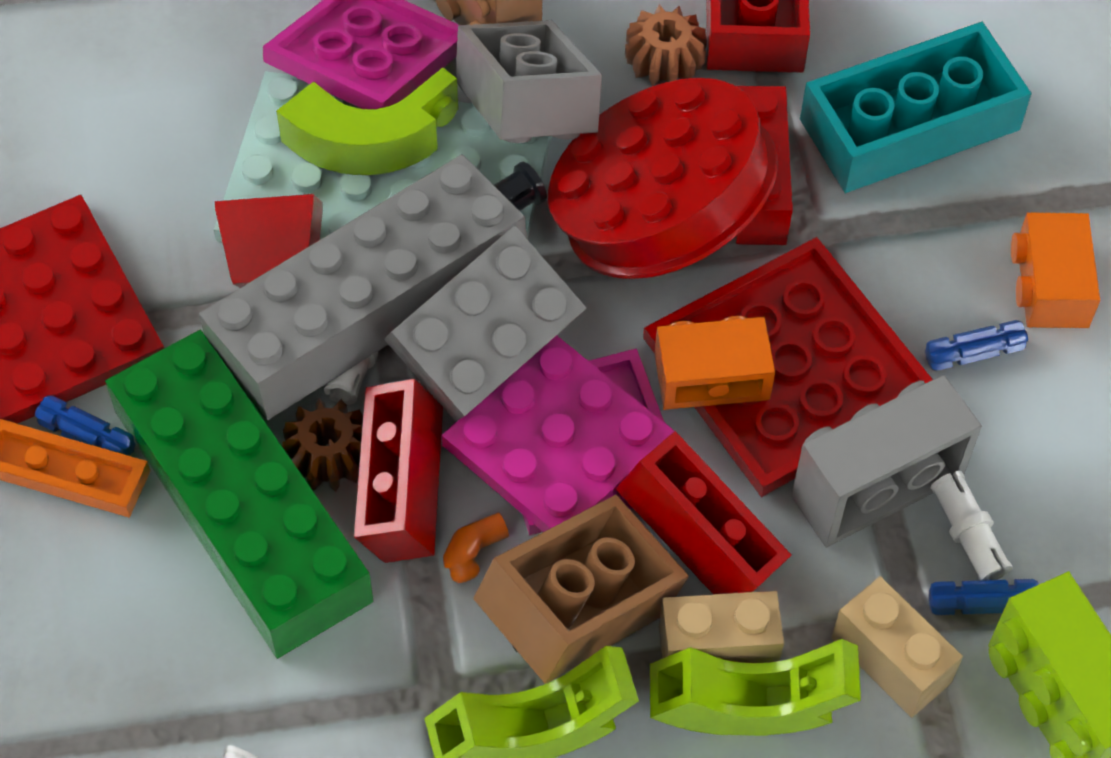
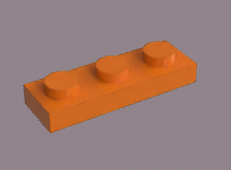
[0,419,151,518]

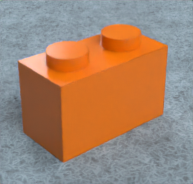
[1011,212,1100,328]
[655,316,775,410]

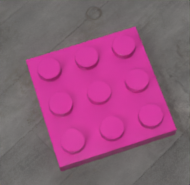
[263,0,459,109]
[441,335,675,532]

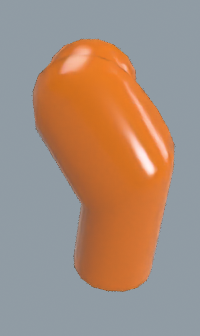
[443,512,509,583]

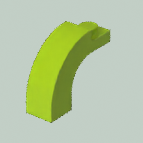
[276,68,459,175]
[650,639,861,736]
[424,646,639,758]

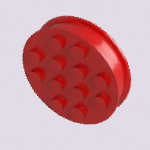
[548,78,778,279]

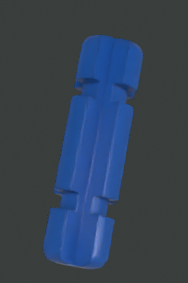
[925,320,1028,371]
[35,396,136,456]
[928,579,1039,615]

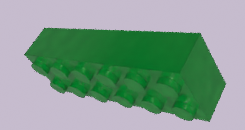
[105,329,374,659]

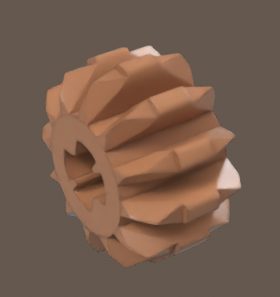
[625,4,707,86]

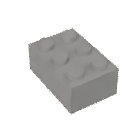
[456,20,602,143]
[384,225,587,421]
[791,375,982,548]

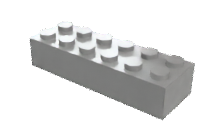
[198,154,527,420]

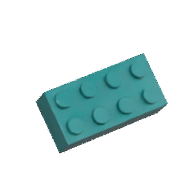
[800,21,1032,193]

